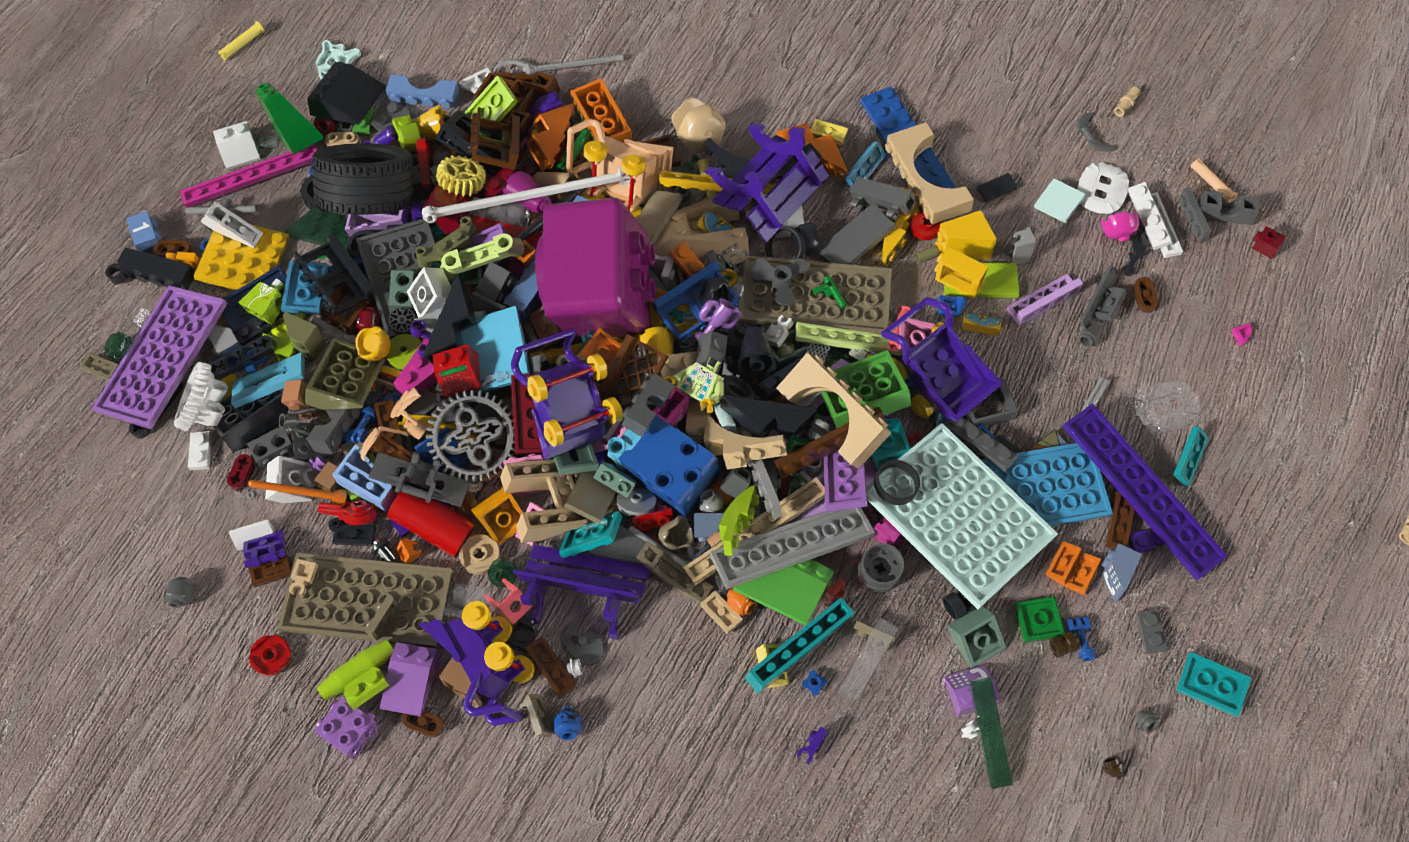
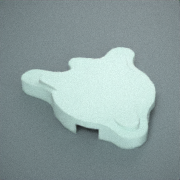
[316,40,361,79]

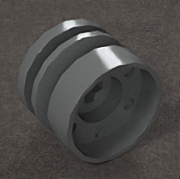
[857,543,904,593]

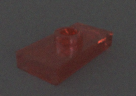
[824,578,846,608]

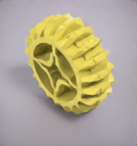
[436,155,486,197]

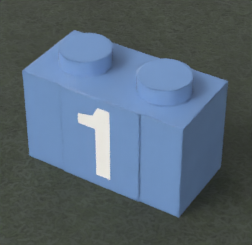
[126,210,163,253]

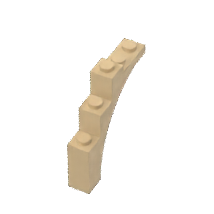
[686,400,787,469]

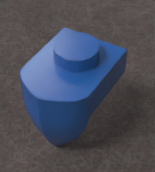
[937,295,966,317]

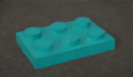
[559,511,623,558]
[1175,652,1251,717]

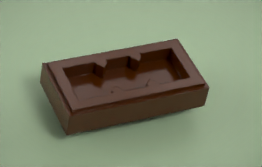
[249,555,292,588]

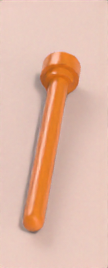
[248,480,347,505]

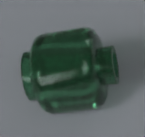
[103,332,132,361]

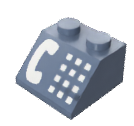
[1101,543,1142,602]

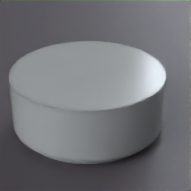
[300,468,319,488]

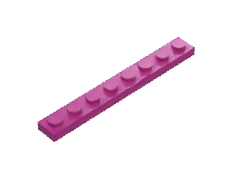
[180,144,317,207]

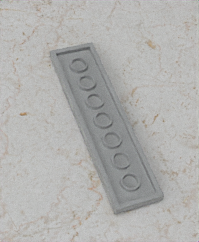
[710,507,875,590]

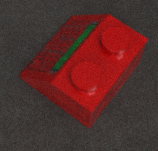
[433,344,481,398]

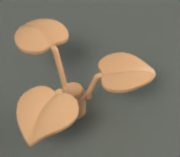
[361,388,427,461]

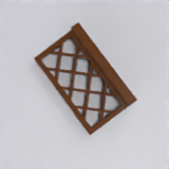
[598,334,669,421]

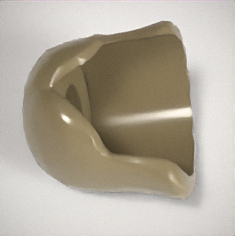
[658,515,694,550]

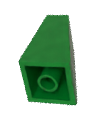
[254,83,324,155]

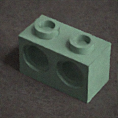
[389,270,416,312]

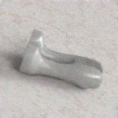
[801,414,830,441]

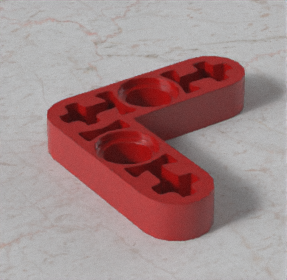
[416,138,434,191]

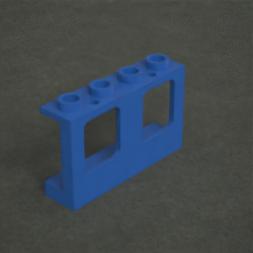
[652,261,742,343]

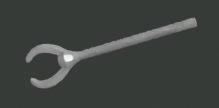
[497,54,624,75]

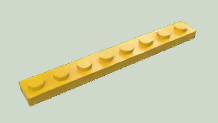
[659,170,798,196]

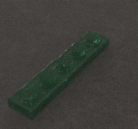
[969,677,1013,789]

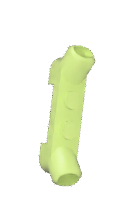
[440,234,524,280]

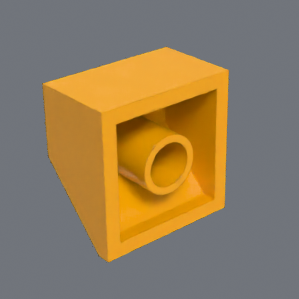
[471,488,523,546]

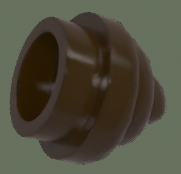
[1103,755,1125,779]

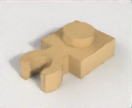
[289,559,318,597]

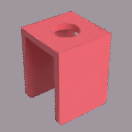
[484,578,532,624]

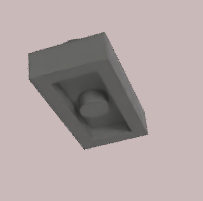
[1136,610,1168,654]

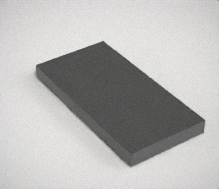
[818,204,896,265]

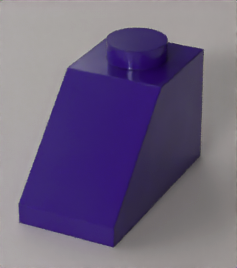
[528,91,563,118]

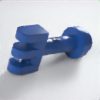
[344,407,377,443]
[1066,616,1096,662]

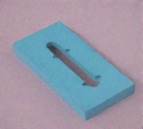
[231,353,305,408]

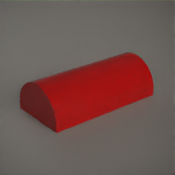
[387,484,477,558]

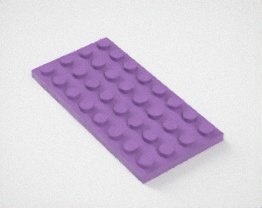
[92,286,228,429]

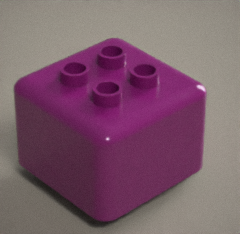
[535,198,656,340]

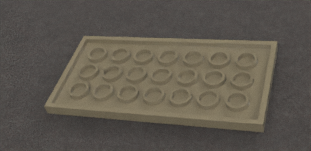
[738,255,892,335]
[277,553,454,648]

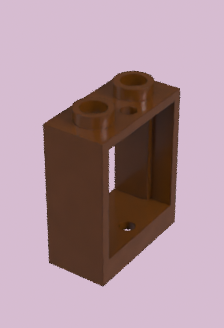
[320,283,376,336]

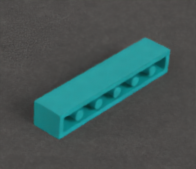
[745,598,854,694]

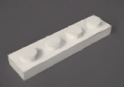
[1128,182,1172,250]

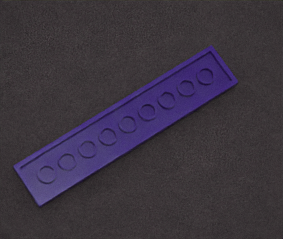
[1062,404,1227,581]

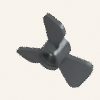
[751,258,811,306]

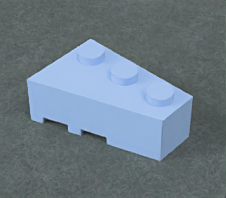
[332,444,397,511]

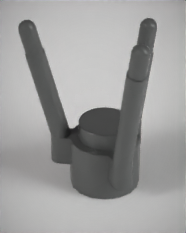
[279,407,321,435]

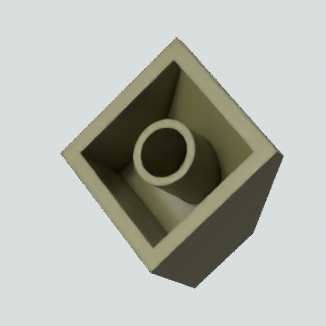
[283,312,326,361]

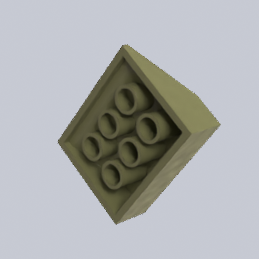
[305,338,387,410]

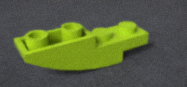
[719,486,759,556]

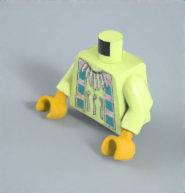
[664,357,724,413]

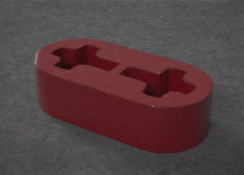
[227,454,255,491]

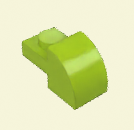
[392,115,421,152]
[262,333,298,361]

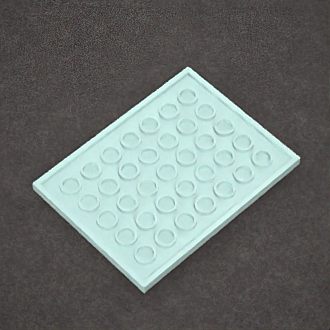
[866,423,1058,609]

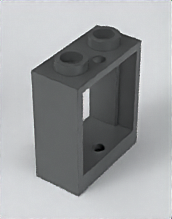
[963,378,1018,427]

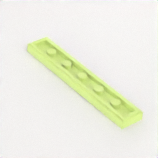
[795,322,903,356]

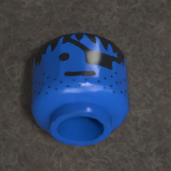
[554,707,582,740]

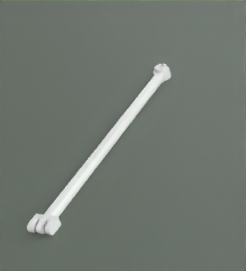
[422,167,631,223]

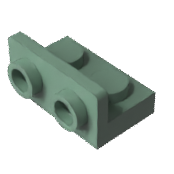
[593,461,637,498]

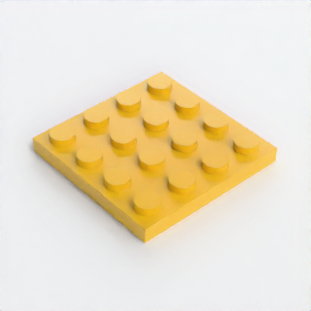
[194,224,290,290]

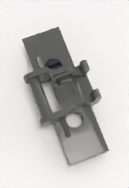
[369,452,470,507]

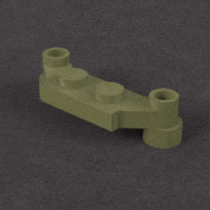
[415,216,477,269]

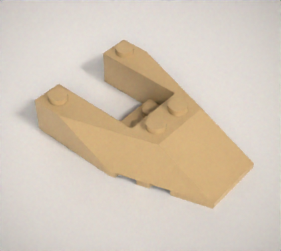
[654,195,749,259]
[500,459,619,543]

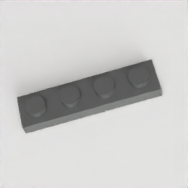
[943,417,1018,472]

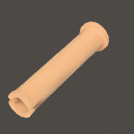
[1191,159,1238,203]

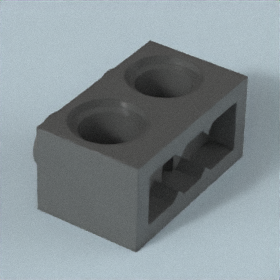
[247,427,294,469]

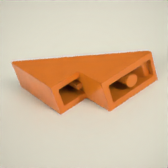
[526,103,575,172]
[776,123,848,181]

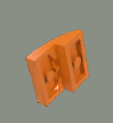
[1046,541,1102,596]

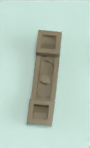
[636,540,713,603]

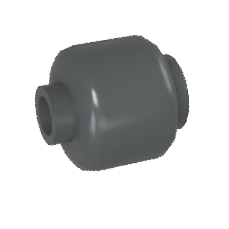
[164,577,194,608]

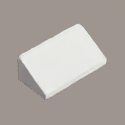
[229,520,275,551]

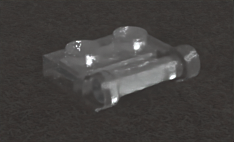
[444,583,493,619]

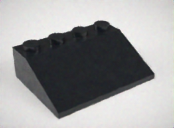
[307,62,385,125]
[213,377,290,453]

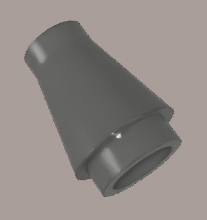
[1079,321,1104,347]

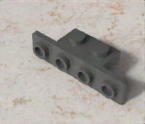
[1079,265,1127,330]

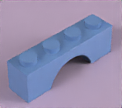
[386,75,460,108]

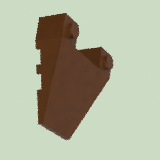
[472,72,560,139]

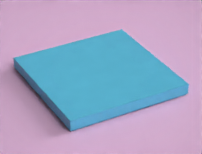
[459,306,530,398]

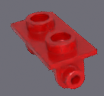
[632,505,673,531]

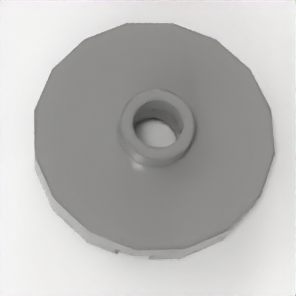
[617,488,656,516]

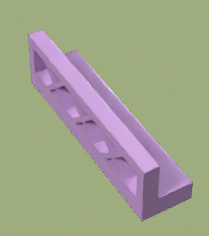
[1006,274,1083,326]

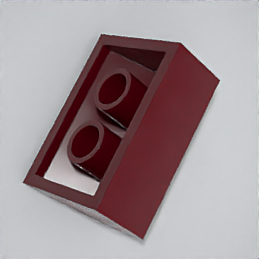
[424,182,480,234]

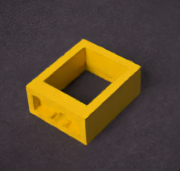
[934,247,988,299]

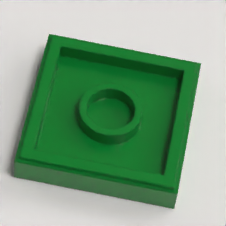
[1014,596,1065,643]

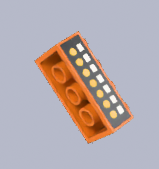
[570,78,632,142]

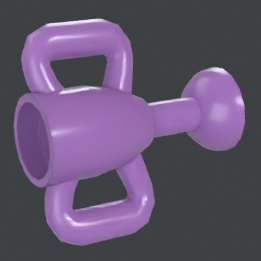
[695,298,741,340]

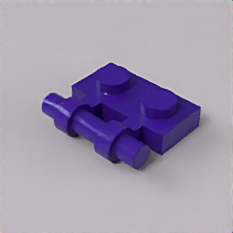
[243,530,286,568]

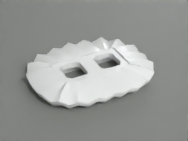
[1077,162,1129,214]

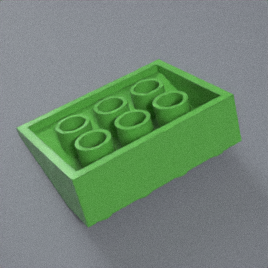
[821,350,911,429]
[733,559,835,626]

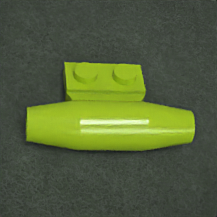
[317,639,394,710]

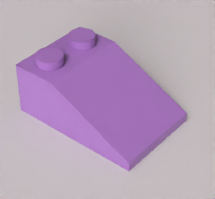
[380,642,440,716]

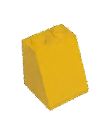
[935,210,997,260]

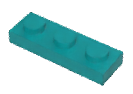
[1173,427,1209,486]

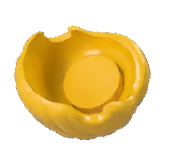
[356,326,391,361]

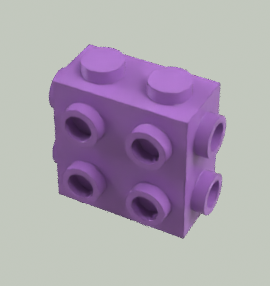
[314,697,378,759]

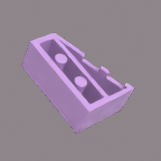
[345,208,410,237]

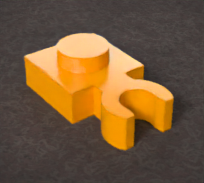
[165,252,200,268]

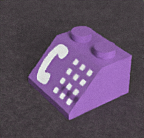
[943,665,1001,717]

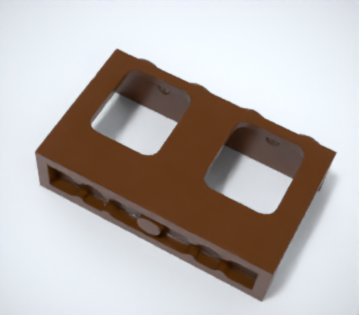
[469,107,520,170]

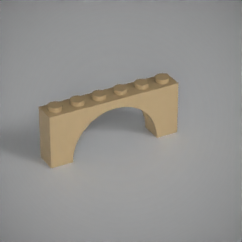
[885,122,974,224]
[777,353,891,468]

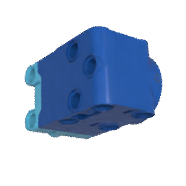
[607,415,722,518]

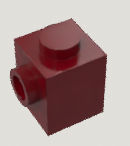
[1252,226,1286,259]

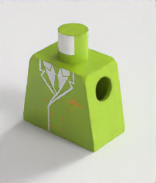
[239,279,285,325]

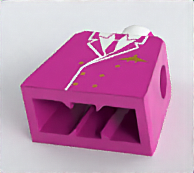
[653,386,690,427]

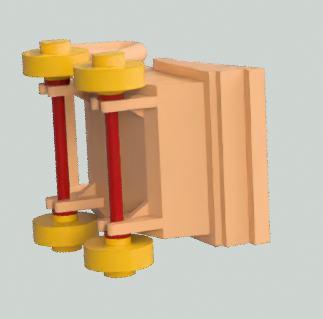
[566,119,673,219]

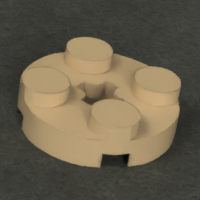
[459,534,500,575]

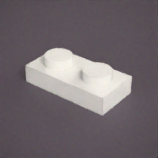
[188,431,212,471]

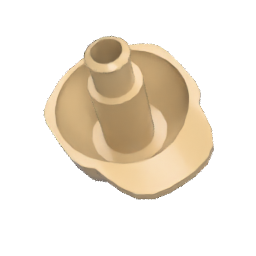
[671,97,726,153]

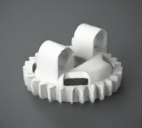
[174,362,228,431]

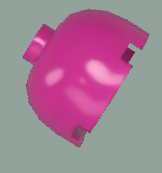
[1100,211,1139,242]

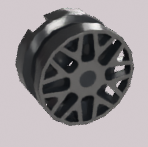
[389,307,416,335]

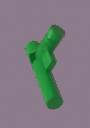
[813,275,847,309]

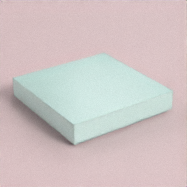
[1034,179,1085,223]

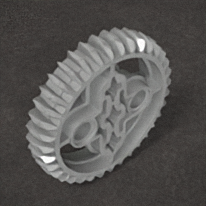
[426,390,515,482]

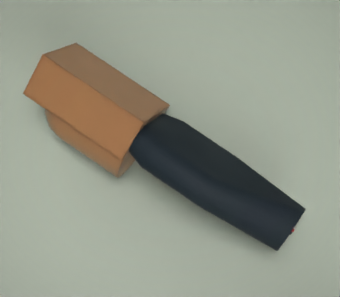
[691,530,723,561]

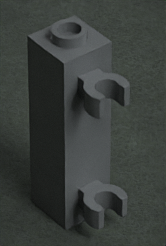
[850,177,917,223]

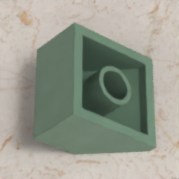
[947,606,1006,668]

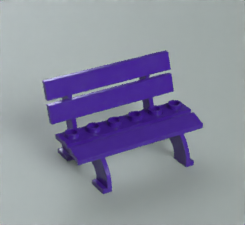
[705,123,829,242]
[513,545,650,640]

